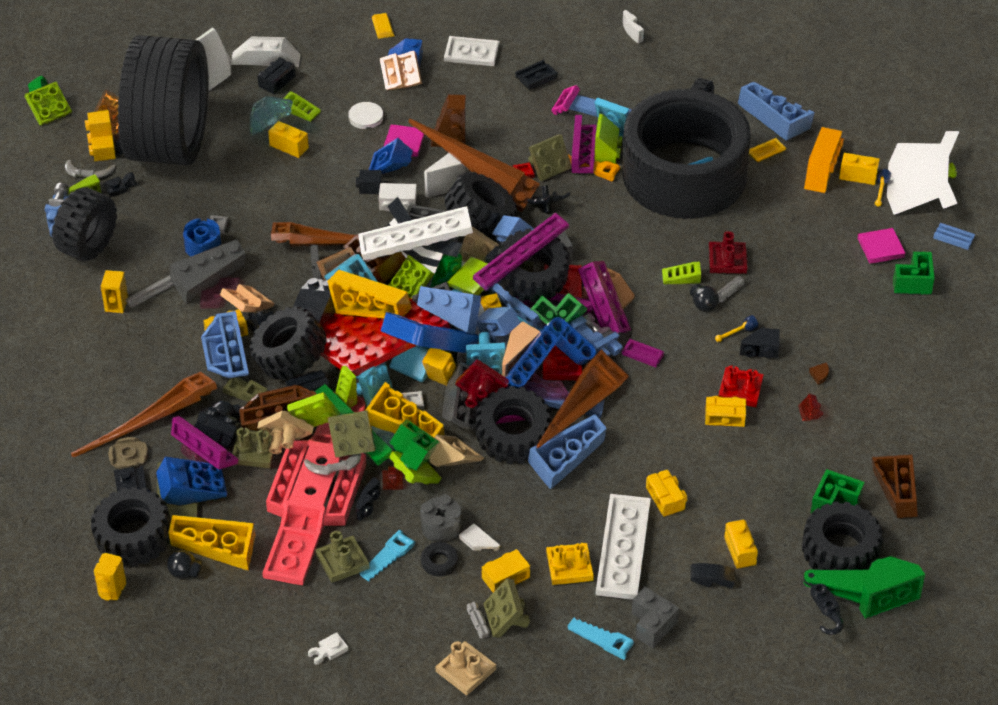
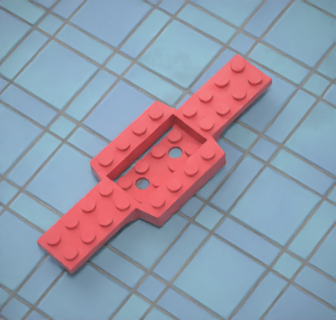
[263,392,367,586]

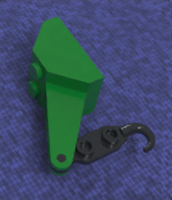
[803,556,925,635]

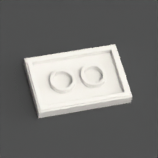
[444,36,499,66]

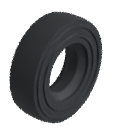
[421,542,458,577]

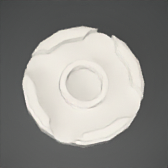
[349,102,383,129]

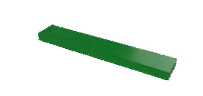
[315,384,393,466]

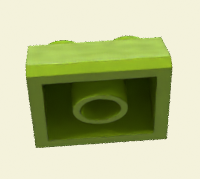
[595,114,622,164]

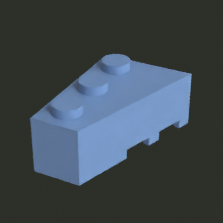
[417,286,481,334]

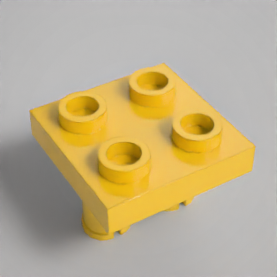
[546,543,594,585]

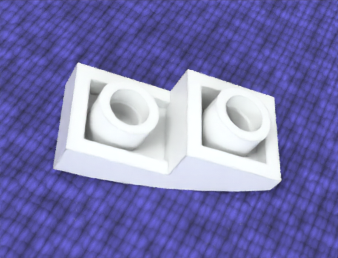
[623,10,644,44]

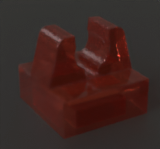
[798,393,823,421]
[382,466,403,490]

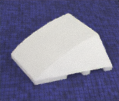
[195,28,231,90]

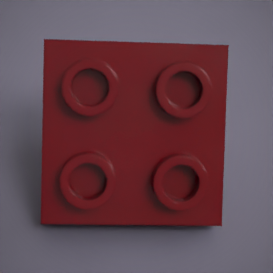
[708,231,747,274]
[455,359,509,408]

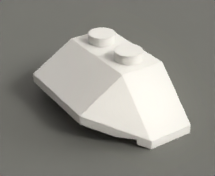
[231,36,301,67]

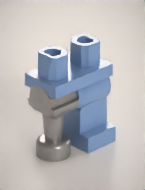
[45,183,69,236]
[569,313,623,357]

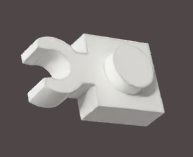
[308,632,348,665]

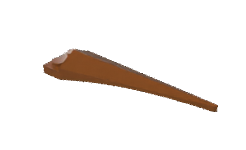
[408,119,540,212]
[271,222,356,246]
[536,349,629,448]
[71,372,217,457]

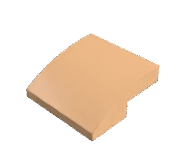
[380,51,422,90]
[220,284,275,312]

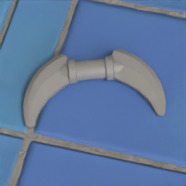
[65,160,116,179]
[304,453,361,475]

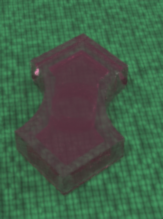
[200,278,240,309]

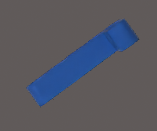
[381,312,479,353]
[505,317,596,389]

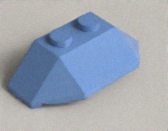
[201,311,249,378]

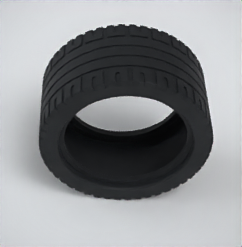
[118,35,209,165]
[622,89,751,219]

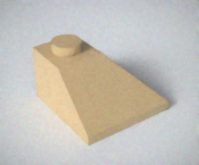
[429,435,484,467]

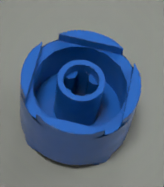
[183,218,222,257]

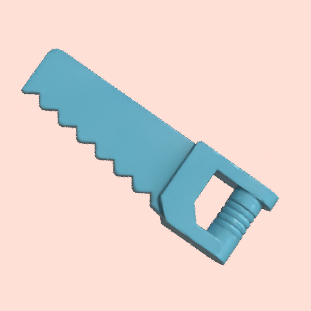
[360,530,415,581]
[568,617,634,660]

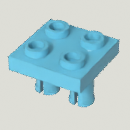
[466,332,505,374]
[356,362,392,407]

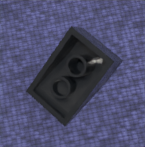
[293,278,336,326]

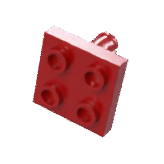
[718,366,764,407]

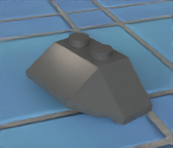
[442,361,481,430]

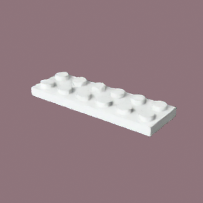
[358,206,473,261]
[596,494,651,600]

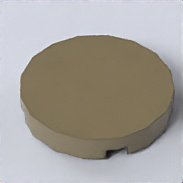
[108,437,149,469]

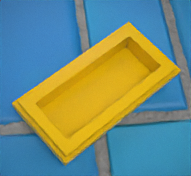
[372,13,395,39]
[749,138,786,162]

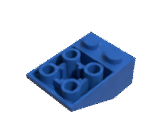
[156,457,227,505]

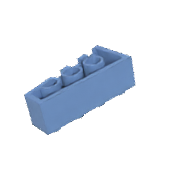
[738,82,815,140]
[528,414,607,489]

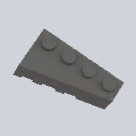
[170,240,245,304]

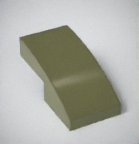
[223,377,267,402]

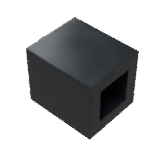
[356,170,382,194]

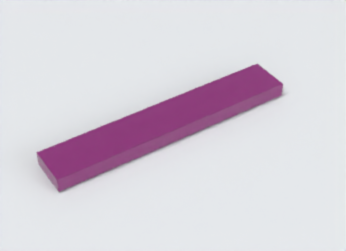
[473,213,569,291]

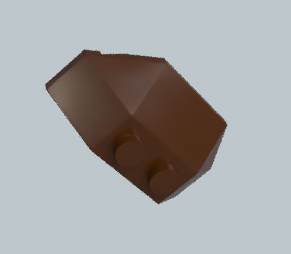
[239,385,317,431]

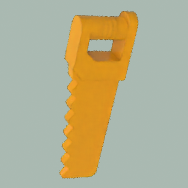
[568,154,620,181]

